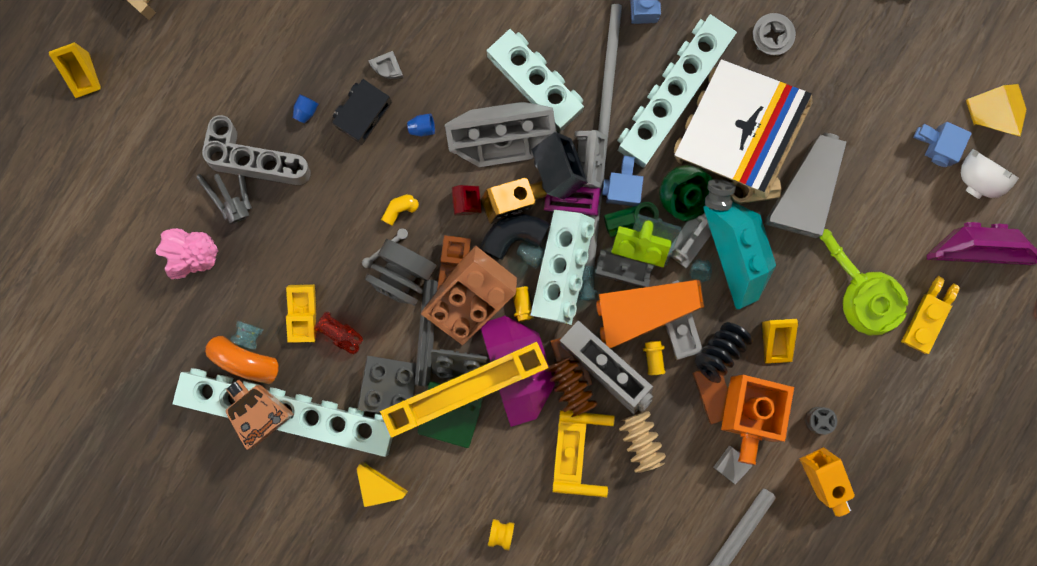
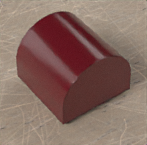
[452,185,482,215]

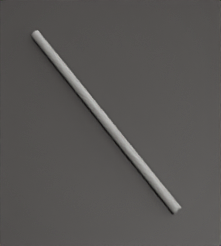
[585,4,622,268]

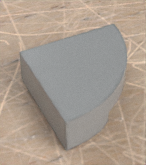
[369,51,403,79]

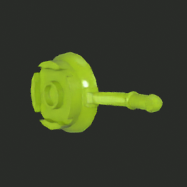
[819,229,908,335]

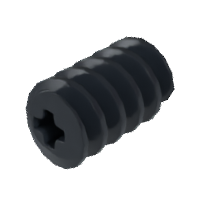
[695,322,753,383]

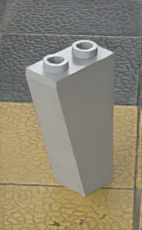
[560,321,653,414]

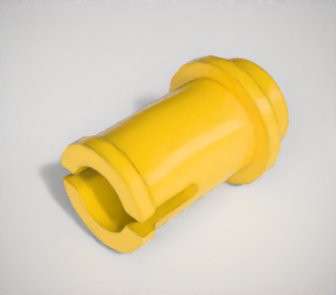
[513,286,534,322]
[643,341,665,375]

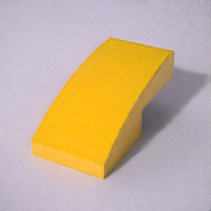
[286,285,316,342]

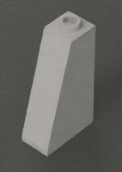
[764,133,846,238]

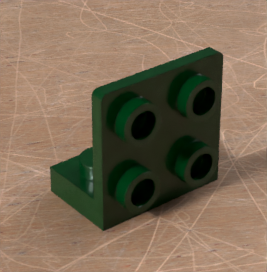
[418,381,484,448]

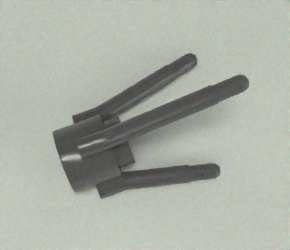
[197,163,252,224]

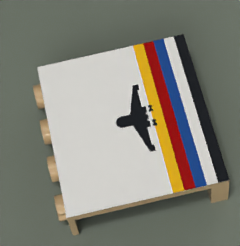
[674,60,813,199]

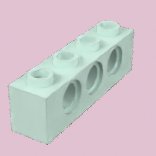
[487,29,584,133]
[531,210,595,325]

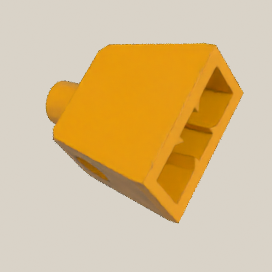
[799,447,855,517]

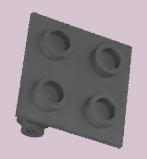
[431,349,488,378]
[357,356,416,413]

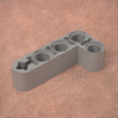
[202,115,311,185]

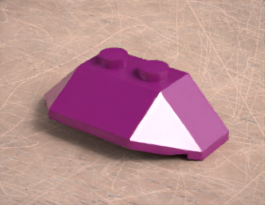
[927,222,1037,265]
[481,316,555,427]

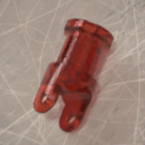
[314,311,363,354]

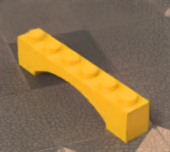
[380,342,548,438]

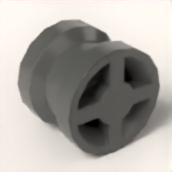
[705,179,735,211]
[805,407,837,435]

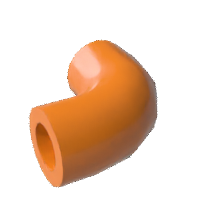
[205,336,278,384]

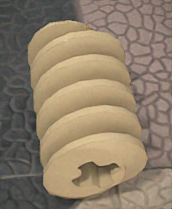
[619,411,666,473]

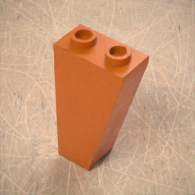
[596,280,704,348]

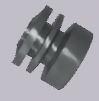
[364,239,437,306]

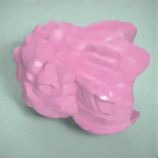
[156,228,218,279]

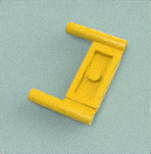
[552,410,614,498]

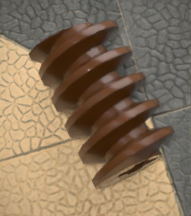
[545,355,597,417]

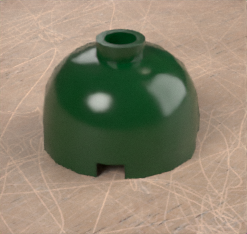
[659,165,713,221]

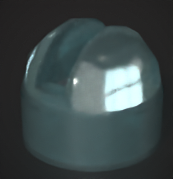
[689,258,712,282]

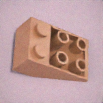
[421,246,517,345]

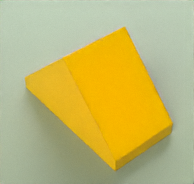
[49,42,101,98]
[762,319,798,363]
[357,462,408,507]

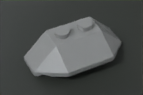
[445,102,556,167]

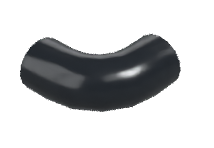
[479,214,550,260]

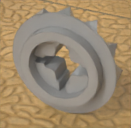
[752,13,796,56]

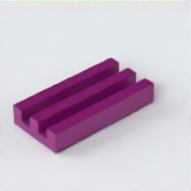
[544,187,601,216]

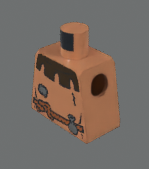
[225,380,294,450]

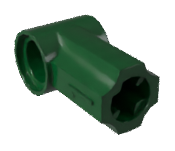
[603,202,659,238]

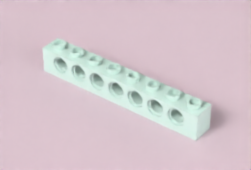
[173,368,393,457]

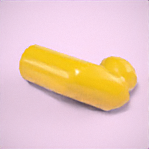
[381,194,419,226]

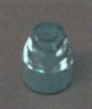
[516,243,545,269]

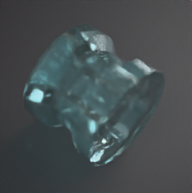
[230,320,263,350]

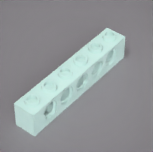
[617,14,737,168]

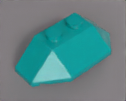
[703,201,776,309]

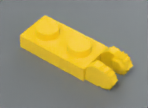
[901,276,960,354]

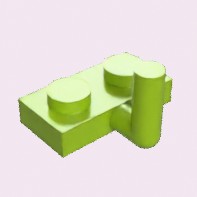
[611,220,672,267]

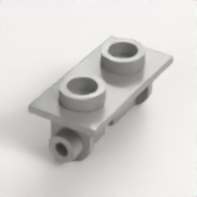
[668,213,712,268]

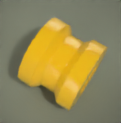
[488,519,514,550]

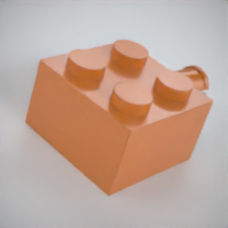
[721,375,794,465]

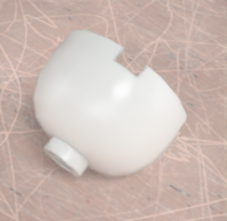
[961,149,1019,199]

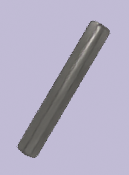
[415,280,438,387]

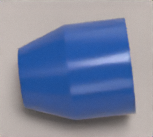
[293,94,319,124]
[407,113,435,137]

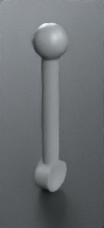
[362,229,408,268]

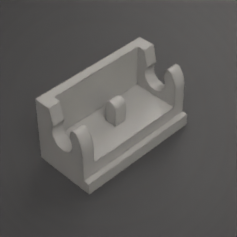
[574,130,607,189]

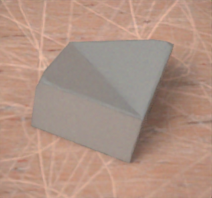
[713,446,753,484]

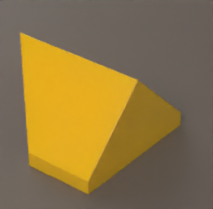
[966,84,1027,137]

